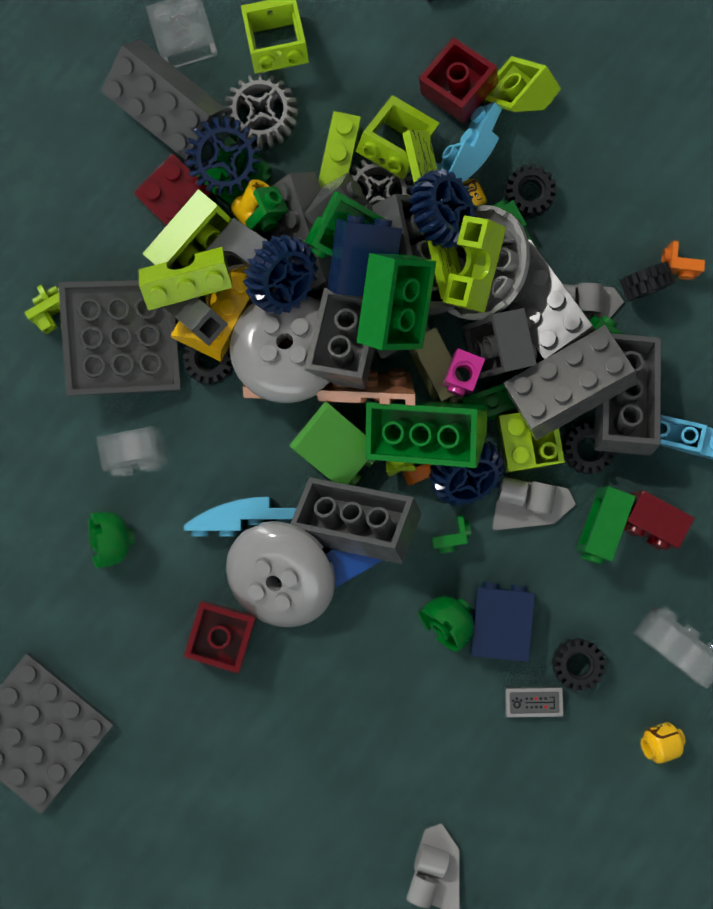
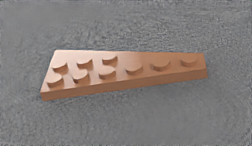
[243,368,415,406]

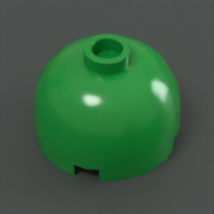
[88,511,134,569]
[418,596,474,652]

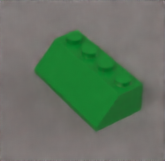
[365,400,487,468]

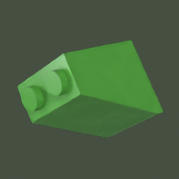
[289,401,376,486]

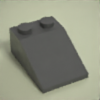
[461,308,537,380]

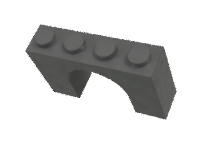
[163,218,267,346]

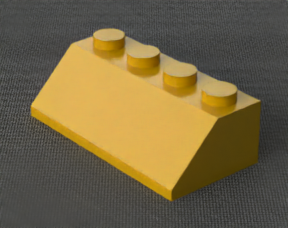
[171,267,253,362]

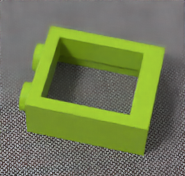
[241,0,309,74]
[356,95,440,180]

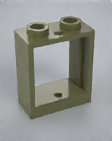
[407,328,464,403]

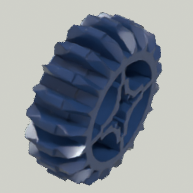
[184,117,261,195]
[408,169,478,249]
[243,235,319,315]
[429,441,506,507]

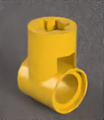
[231,180,270,226]

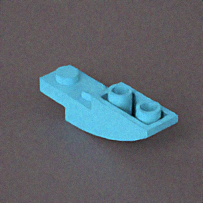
[438,102,502,182]
[660,415,713,460]
[184,497,297,536]

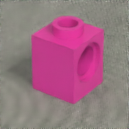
[442,349,485,397]

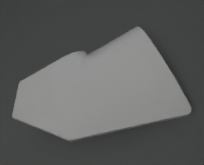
[563,283,624,320]
[492,477,576,530]
[406,823,460,909]

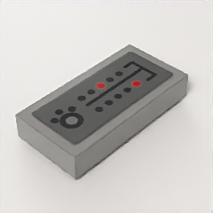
[505,687,563,717]

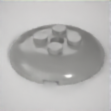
[448,205,530,320]
[230,295,341,403]
[226,521,336,627]

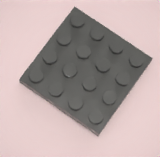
[58,280,181,397]
[0,653,115,814]

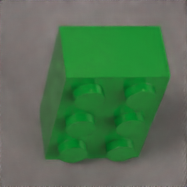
[357,253,436,350]

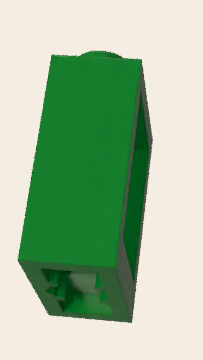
[575,486,636,565]

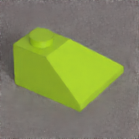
[483,56,561,112]

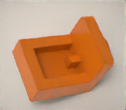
[661,240,705,280]

